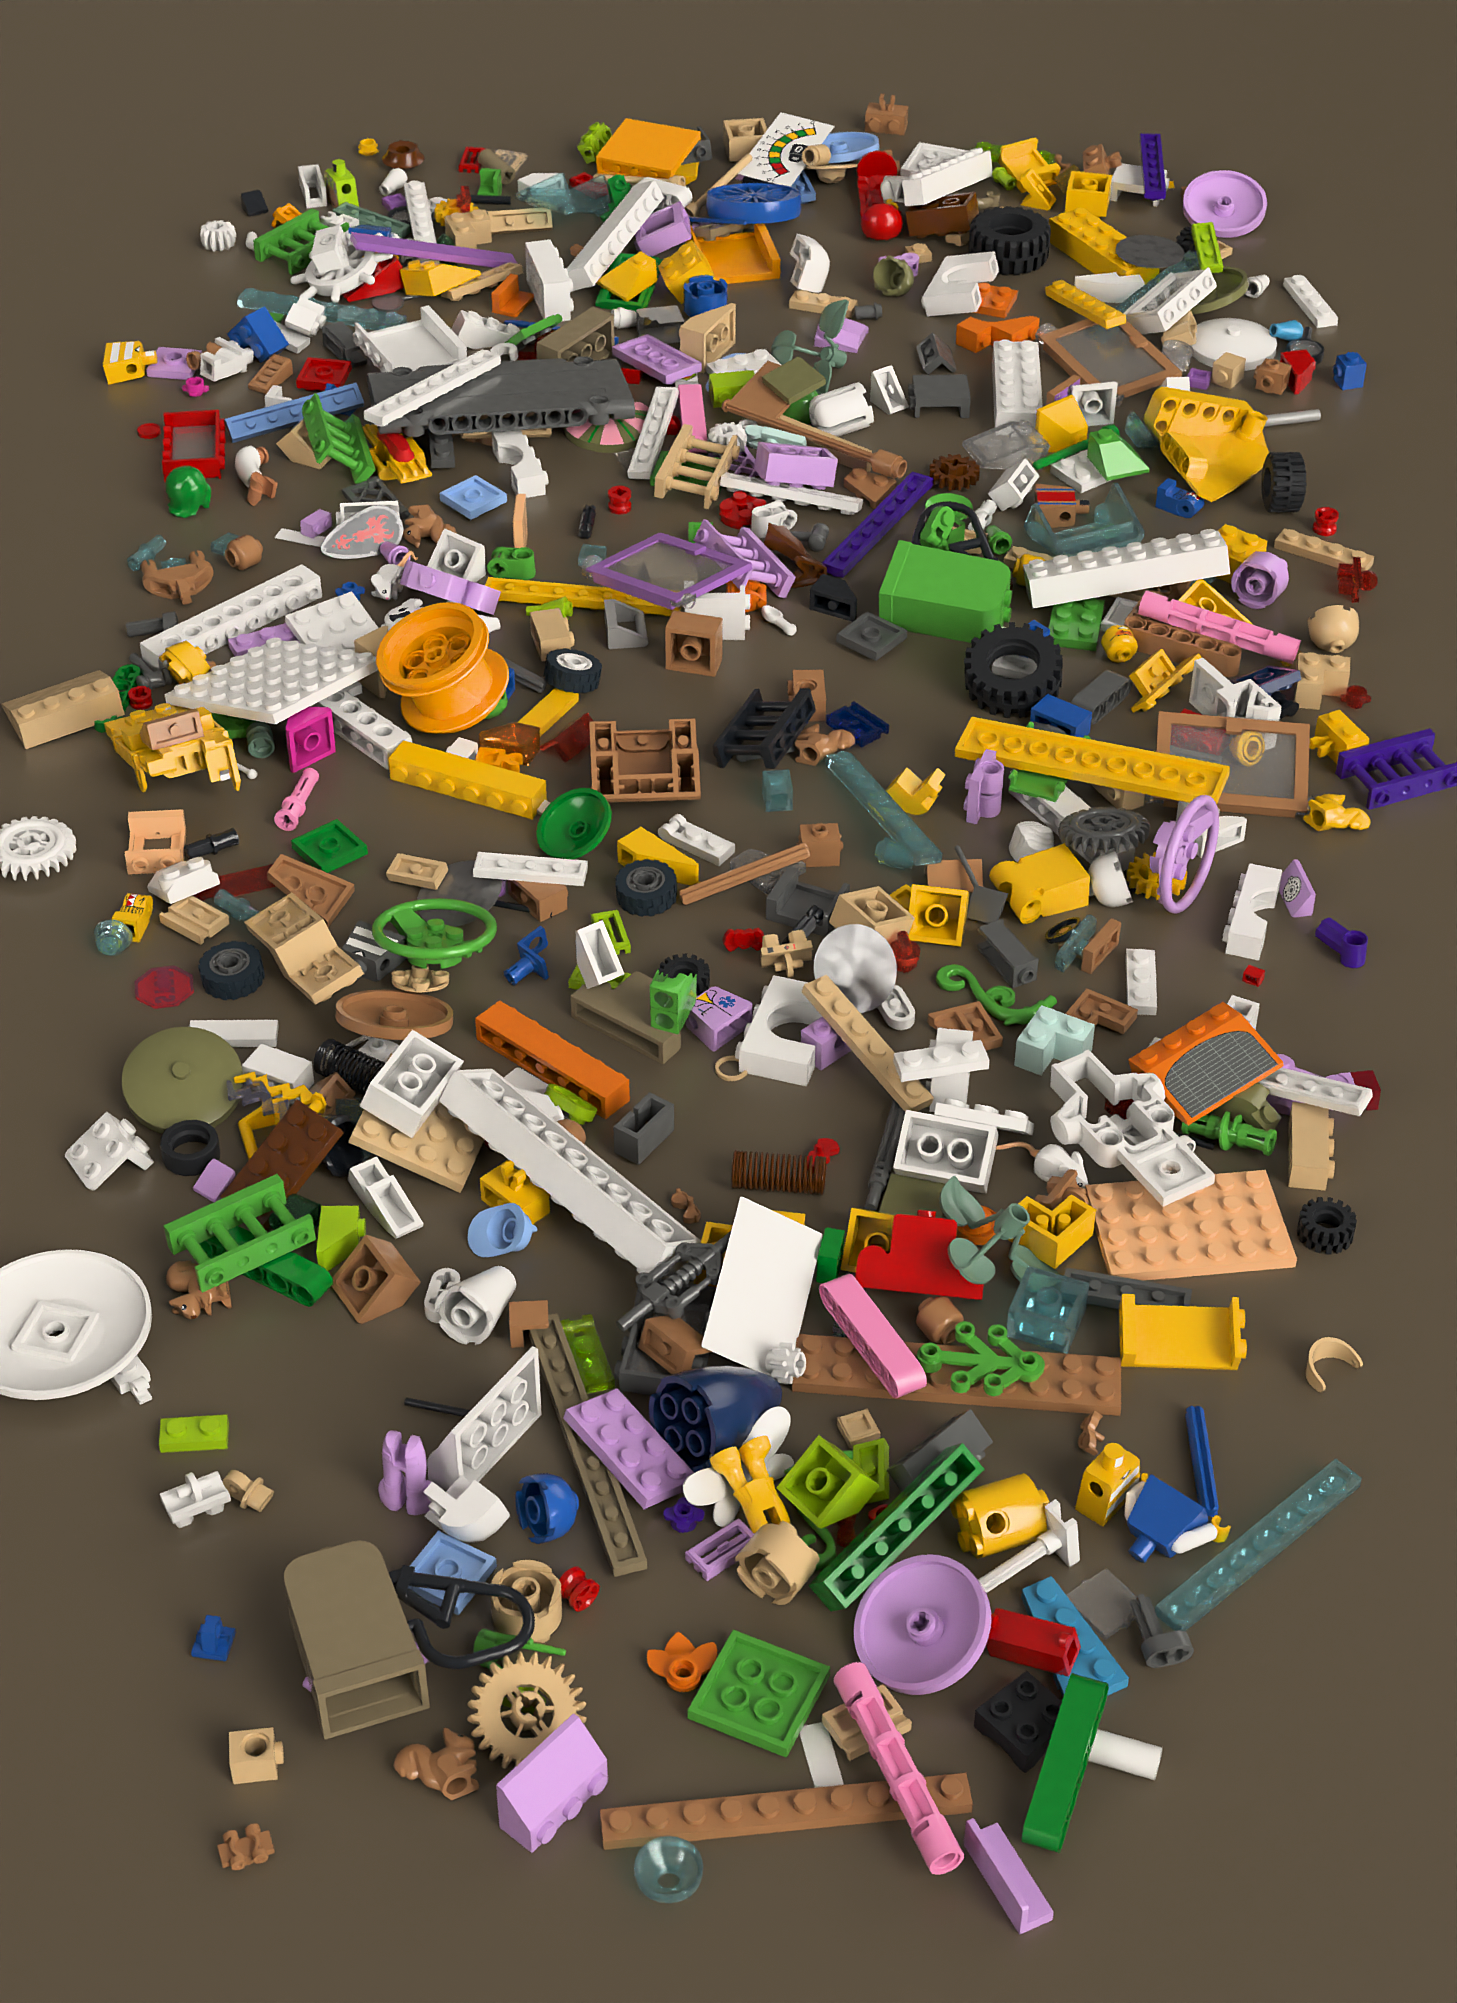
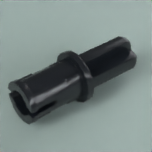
[184,828,239,859]

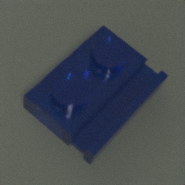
[826,701,889,748]

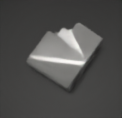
[636,305,685,344]

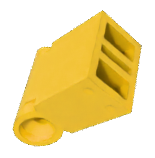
[989,843,1090,924]

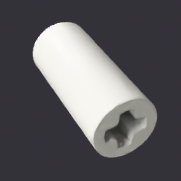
[1088,1729,1163,1780]

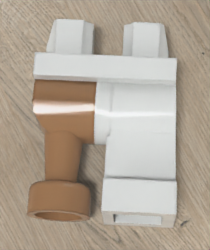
[186,337,254,382]

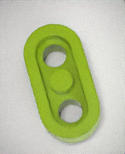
[544,1084,597,1125]

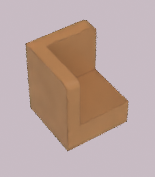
[509,1300,549,1348]

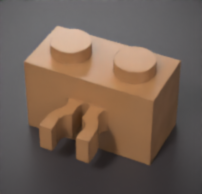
[865,94,908,135]
[1083,144,1122,175]

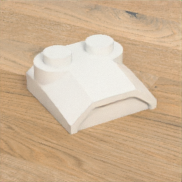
[147,857,220,904]

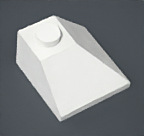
[1071,382,1118,426]

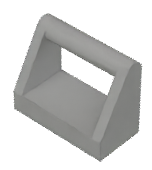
[604,599,648,649]

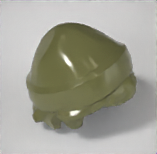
[873,255,914,297]

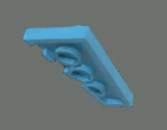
[1021,1576,1129,1696]

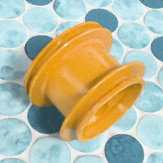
[376,602,509,734]

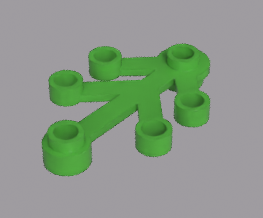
[917,1321,1045,1396]

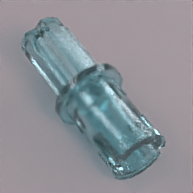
[127,535,167,571]

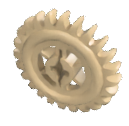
[467,1651,586,1768]

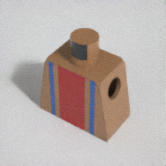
[1034,484,1089,529]

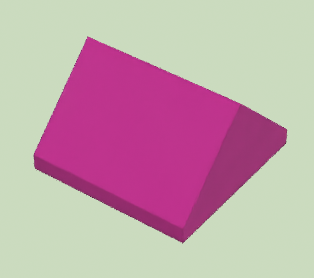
[286,707,336,773]

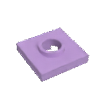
[146,347,202,380]

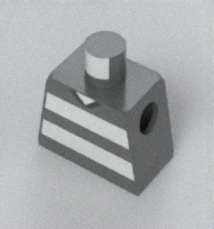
[342,920,407,983]

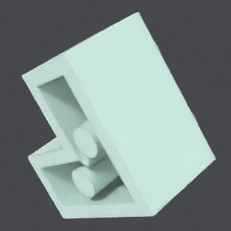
[1014,1005,1095,1075]

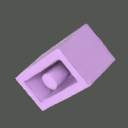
[300,509,332,538]

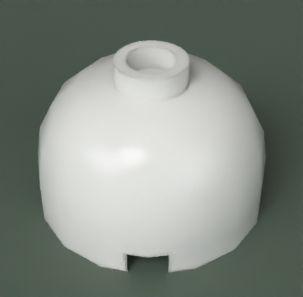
[1088,850,1133,907]

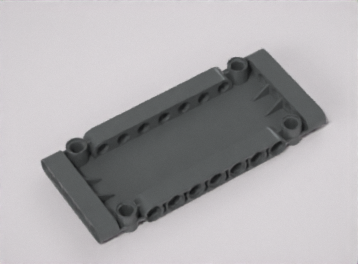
[367,356,635,437]

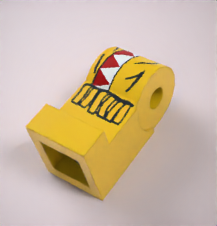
[112,893,153,942]

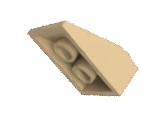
[678,303,736,373]

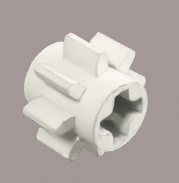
[766,1342,806,1384]

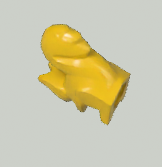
[1303,794,1371,831]

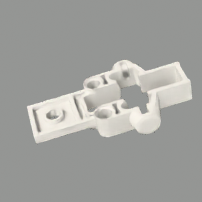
[1050,1049,1215,1207]

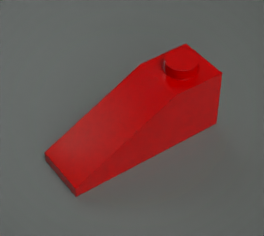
[341,255,404,302]

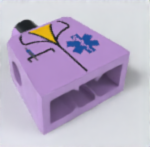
[686,986,752,1052]

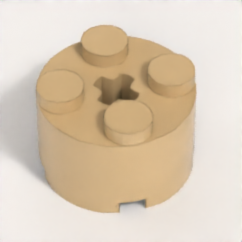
[735,1521,820,1605]
[491,1560,562,1644]

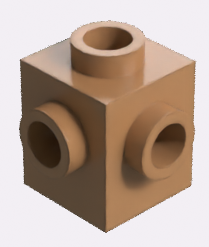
[1254,359,1291,395]

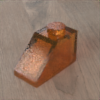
[479,722,541,766]

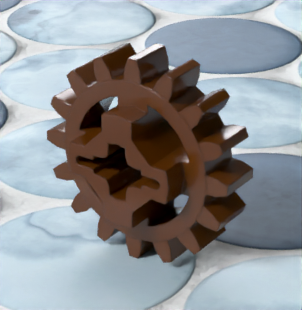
[929,454,980,491]

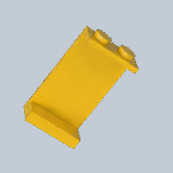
[1119,1294,1247,1370]

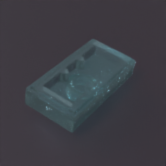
[1055,914,1097,973]

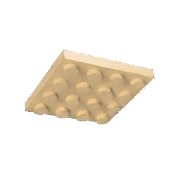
[348,1054,484,1193]

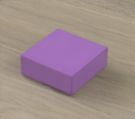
[382,193,407,211]
[1187,368,1212,390]

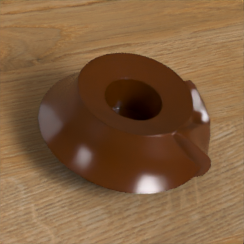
[382,140,425,170]

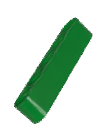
[199,1226,333,1307]
[1022,1673,1109,1853]

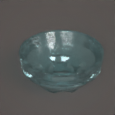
[1124,410,1158,449]
[634,1836,703,1903]

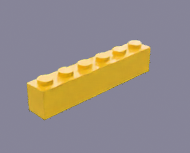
[388,740,547,820]

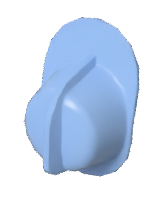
[467,1203,537,1257]

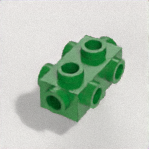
[600,175,631,223]

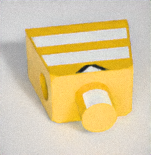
[103,341,158,385]
[1075,1443,1140,1527]

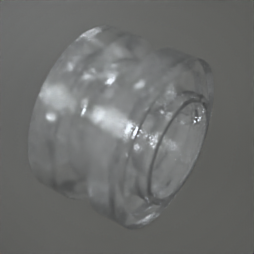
[1162,340,1194,371]

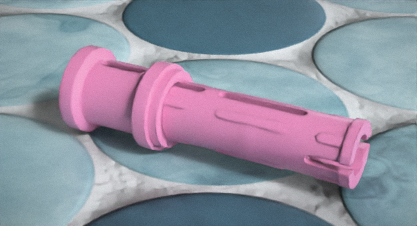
[274,768,319,831]

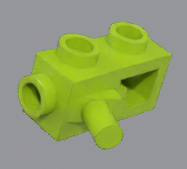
[577,122,612,164]

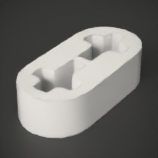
[424,1268,460,1323]

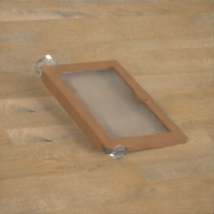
[1035,319,1182,408]
[1144,711,1314,818]

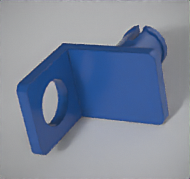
[503,926,549,986]

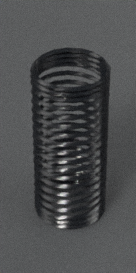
[313,1038,385,1095]

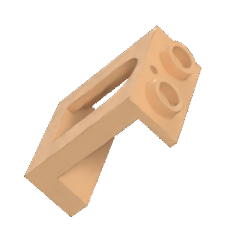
[125,809,186,875]

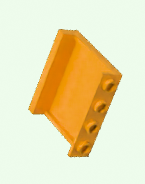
[596,118,701,179]
[685,223,781,284]

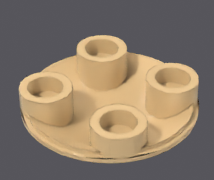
[392,965,449,993]

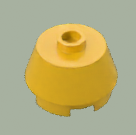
[159,641,210,684]

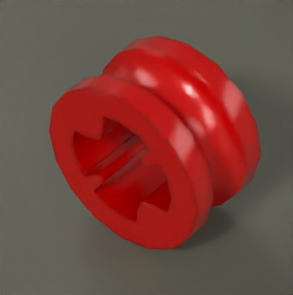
[128,686,153,710]

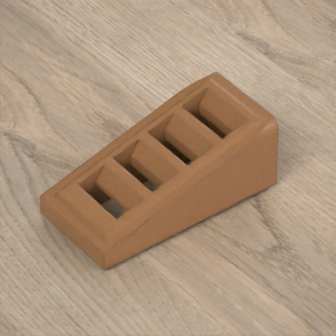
[248,354,293,394]

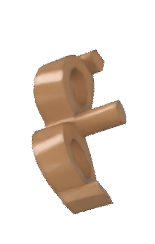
[1078,1411,1104,1456]

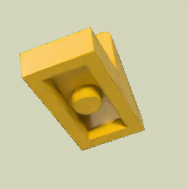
[1019,167,1057,211]

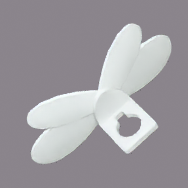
[683,1406,794,1527]

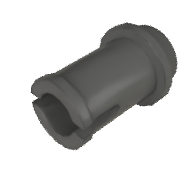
[855,302,882,320]

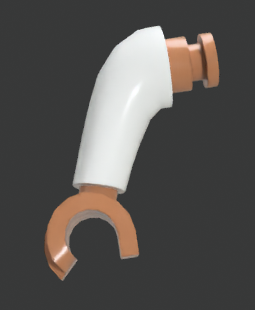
[235,446,278,506]

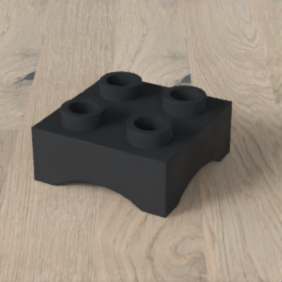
[974,1671,1062,1773]

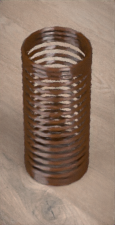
[731,1150,826,1195]

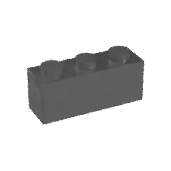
[887,1409,993,1492]

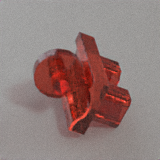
[1337,557,1378,603]

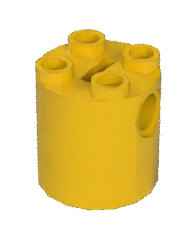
[949,1473,1049,1559]

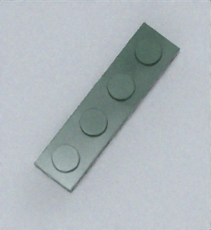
[332,202,411,239]

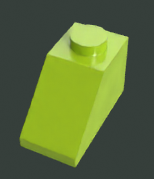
[316,1206,366,1271]

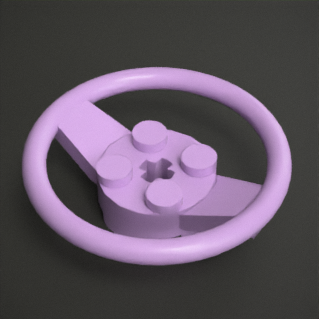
[1150,795,1219,914]

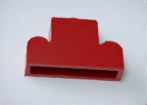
[855,1210,984,1300]

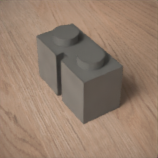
[613,1092,674,1165]

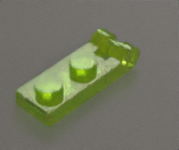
[560,1313,615,1394]

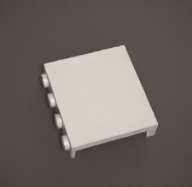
[353,305,467,372]

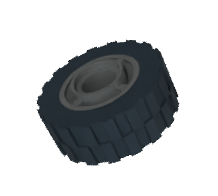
[615,859,677,917]
[198,941,265,1000]

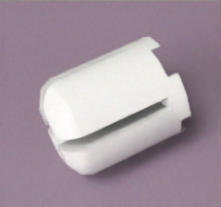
[809,382,874,437]

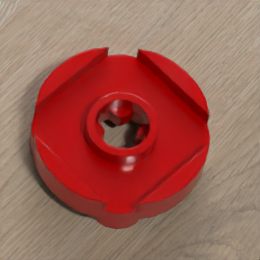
[719,491,766,529]

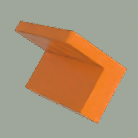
[491,274,534,318]

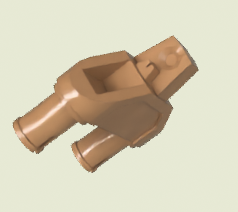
[140,550,214,605]

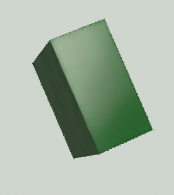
[816,1227,845,1283]

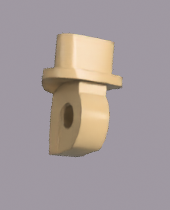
[222,1470,274,1512]

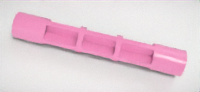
[1138,590,1301,664]
[834,1662,964,1875]

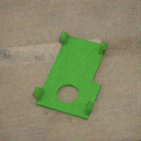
[1008,721,1091,802]

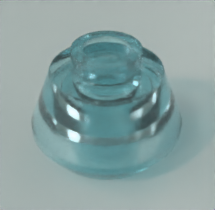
[94,919,133,956]

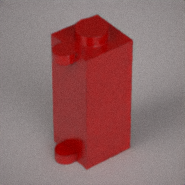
[986,1608,1081,1677]

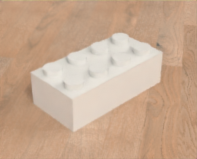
[525,239,574,321]

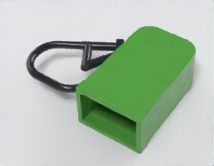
[879,501,1012,643]

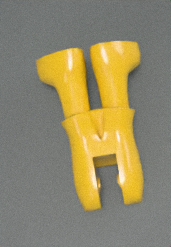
[710,1435,790,1534]

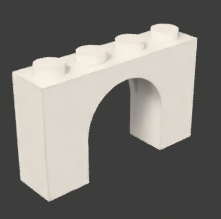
[921,251,999,317]
[735,975,822,1086]

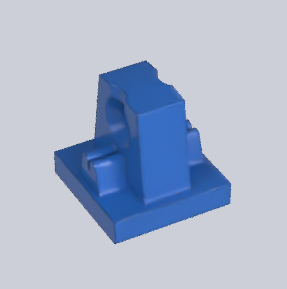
[191,1615,236,1661]

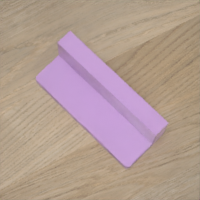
[964,1818,1054,1935]

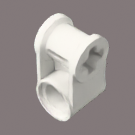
[751,500,797,538]

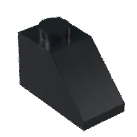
[809,574,857,622]

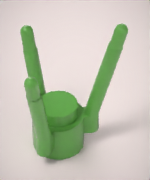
[474,1628,566,1669]

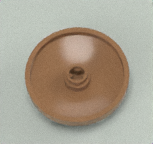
[335,990,454,1040]

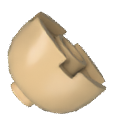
[1308,605,1359,653]

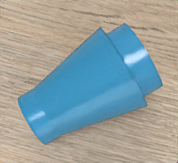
[1269,320,1303,342]

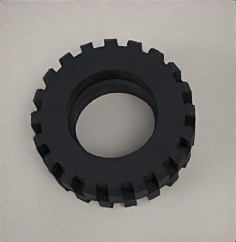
[969,206,1051,275]

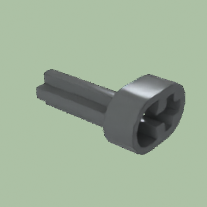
[126,611,179,637]
[1129,1594,1194,1668]

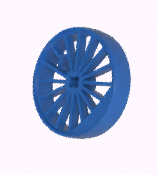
[706,183,801,224]

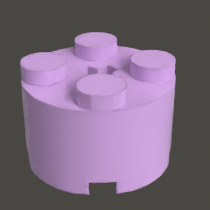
[1231,551,1289,609]

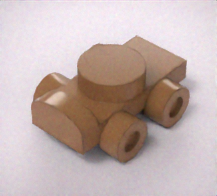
[217,1824,275,1870]

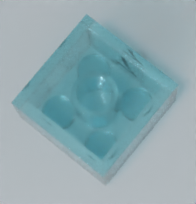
[1007,1266,1089,1354]

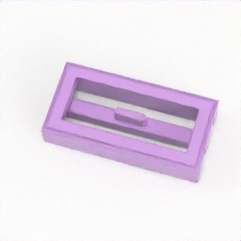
[685,1518,754,1581]

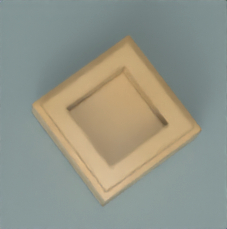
[837,1409,881,1449]

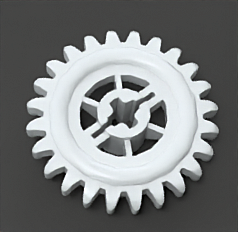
[0,816,76,881]

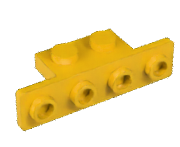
[1129,649,1201,713]

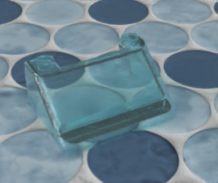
[515,173,611,216]
[1024,483,1145,557]

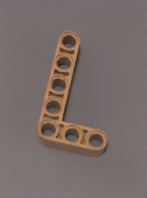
[1124,590,1242,677]

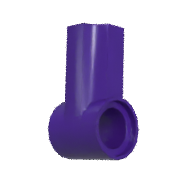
[1315,917,1368,968]

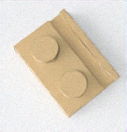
[159,896,230,945]
[822,1684,912,1761]

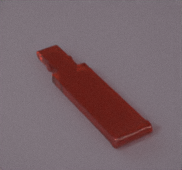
[192,864,276,901]

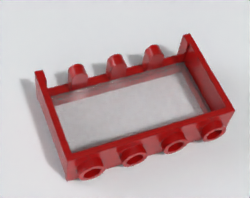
[162,410,226,482]

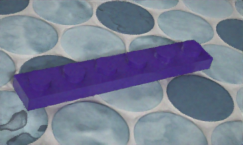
[1139,133,1166,201]

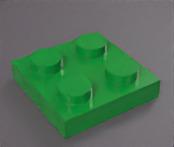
[291,819,368,873]

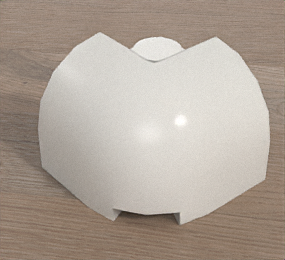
[790,234,830,293]
[423,1475,510,1543]

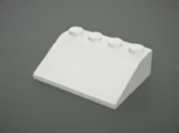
[427,1346,542,1492]

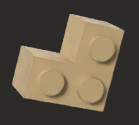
[445,209,492,249]
[1294,652,1350,710]

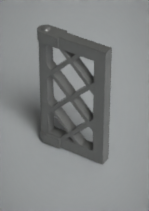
[342,476,410,520]

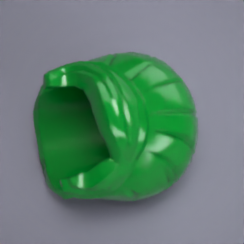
[165,466,211,518]

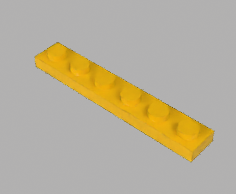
[1045,280,1126,329]

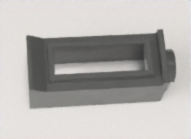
[322,321,367,368]
[977,919,1039,989]

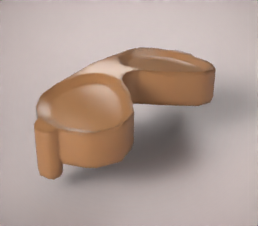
[671,1188,701,1224]

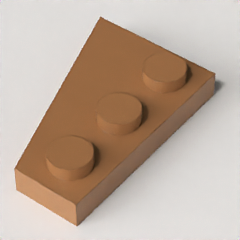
[267,854,354,928]

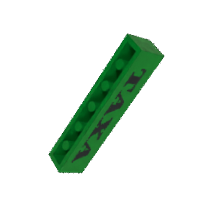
[808,1443,984,1612]

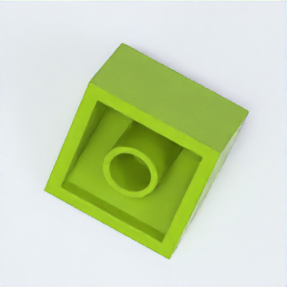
[776,1435,880,1529]

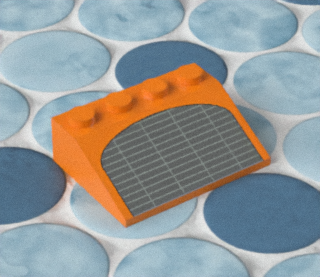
[1128,1002,1284,1126]

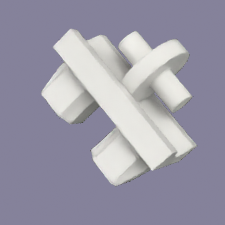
[160,1471,231,1528]

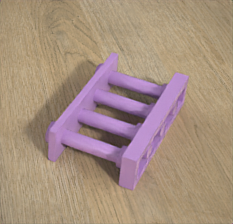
[694,519,796,598]

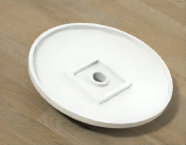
[0,1250,152,1400]

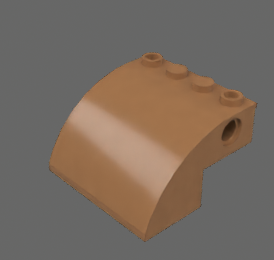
[589,719,701,803]

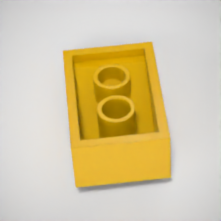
[400,260,481,296]
[1171,579,1252,630]

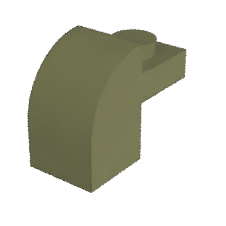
[1213,1083,1282,1131]

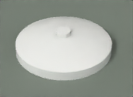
[1188,318,1277,371]

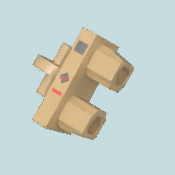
[760,930,813,978]

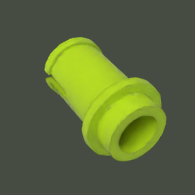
[992,167,1016,190]

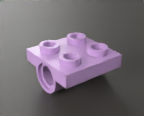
[963,749,1004,824]

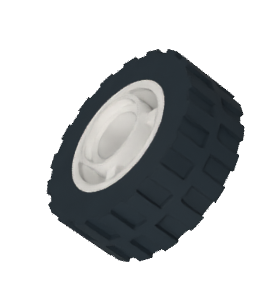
[543,648,602,693]

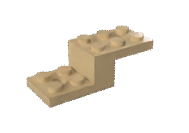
[244,892,364,1005]

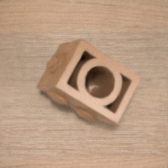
[796,823,843,867]

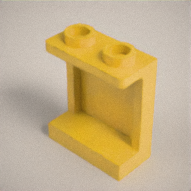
[998,137,1060,193]

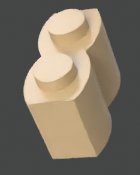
[1161,310,1197,353]

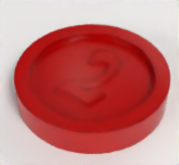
[137,423,161,439]

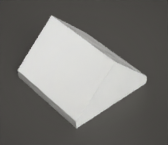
[427,528,486,582]

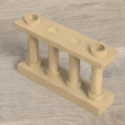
[654,424,740,509]

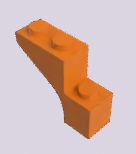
[956,316,1040,353]

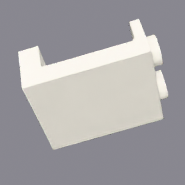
[1110,163,1169,207]
[685,584,750,640]

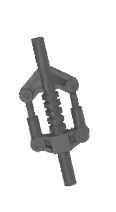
[616,1231,731,1332]

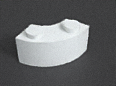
[285,296,327,337]

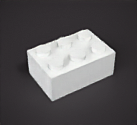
[360,1030,464,1138]
[893,1110,999,1194]

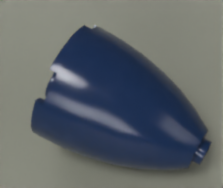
[649,1366,782,1472]

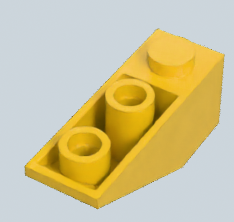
[617,827,699,886]

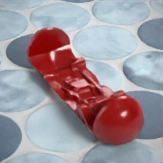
[856,150,903,241]

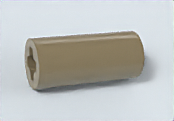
[478,149,516,185]

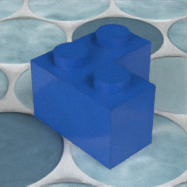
[227,306,290,363]

